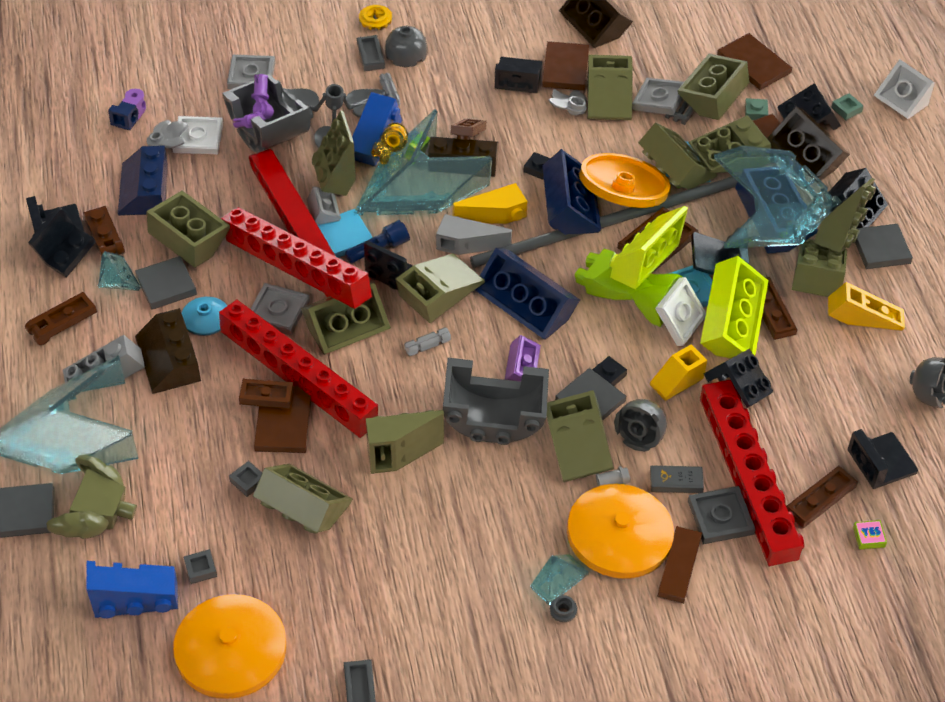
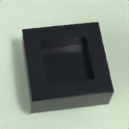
[523,152,550,180]
[592,356,627,386]

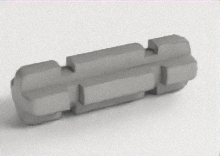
[379,73,400,107]
[404,327,451,356]

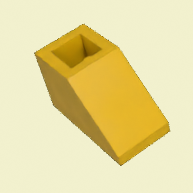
[650,344,707,401]

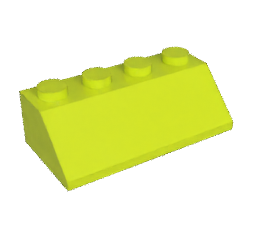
[610,206,688,289]
[700,256,769,358]

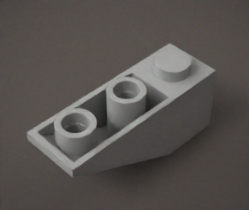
[436,214,512,255]
[63,335,145,390]

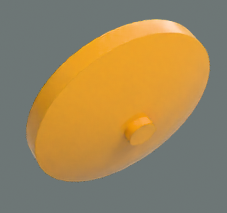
[579,153,671,208]
[567,484,674,579]
[173,594,286,699]

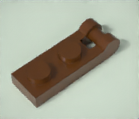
[83,206,125,260]
[25,292,97,345]

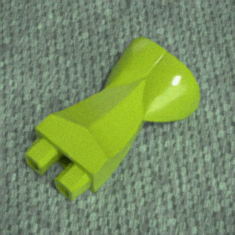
[575,248,682,327]

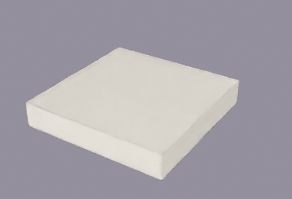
[173,116,223,154]
[655,277,706,346]

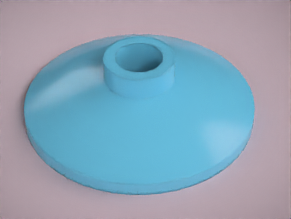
[182,297,227,335]

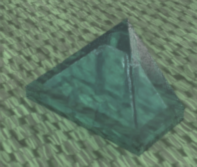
[98,251,141,291]
[531,554,589,605]

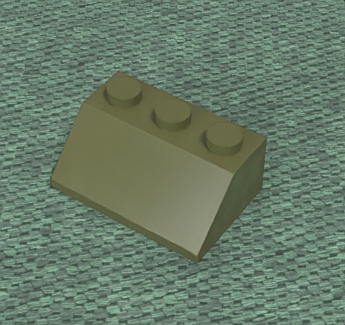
[678,54,749,120]
[638,122,718,190]
[146,191,230,268]
[301,283,391,355]
[253,464,353,534]

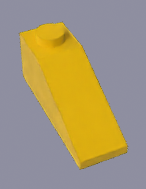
[453,183,528,224]
[828,282,905,331]

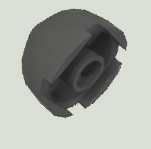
[385,26,428,67]
[910,357,945,408]
[614,399,667,452]

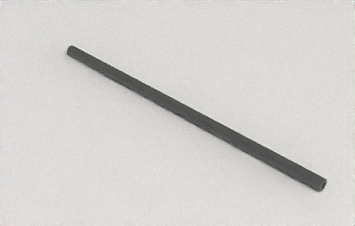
[470,174,740,268]

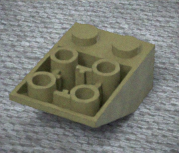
[587,55,633,120]
[312,110,356,196]
[689,115,771,173]
[814,178,876,253]
[792,239,847,297]
[396,253,485,323]
[547,390,614,482]
[366,410,444,474]

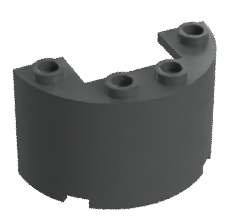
[222,74,313,153]
[443,358,549,445]

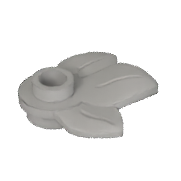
[548,89,587,116]
[147,120,188,149]

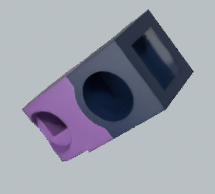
[108,89,146,131]

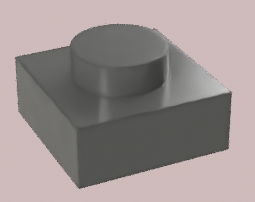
[229,461,262,497]
[183,549,217,584]

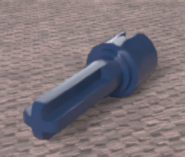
[345,219,410,263]

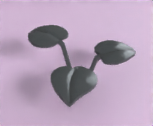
[281,84,385,148]

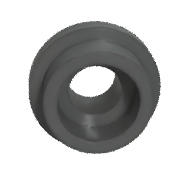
[550,595,577,622]

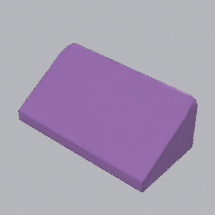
[505,335,541,382]

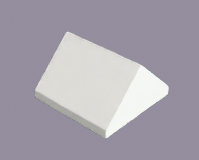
[874,59,935,119]

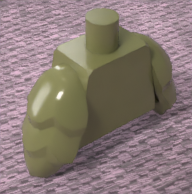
[46,454,137,539]

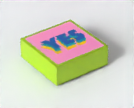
[853,520,887,550]

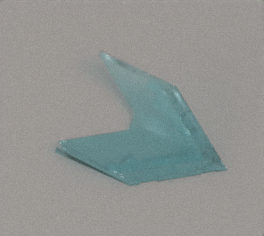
[354,109,492,216]
[714,146,842,249]
[0,355,138,474]

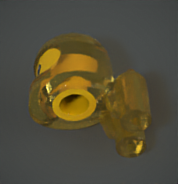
[371,122,408,165]

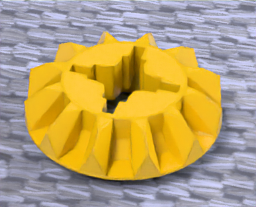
[359,5,392,30]

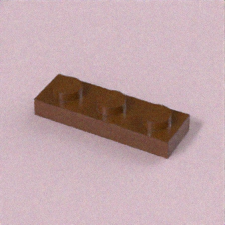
[450,118,487,140]

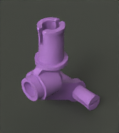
[233,74,274,128]

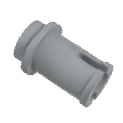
[596,466,630,486]

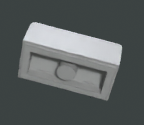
[307,186,341,225]

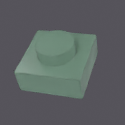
[831,93,864,120]
[745,98,768,120]

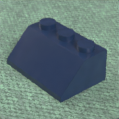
[118,146,168,216]

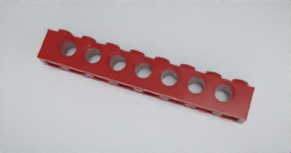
[221,207,372,309]
[219,299,378,438]
[700,379,804,567]

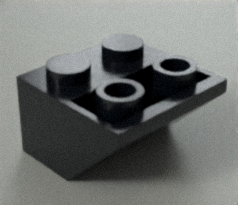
[822,168,888,229]

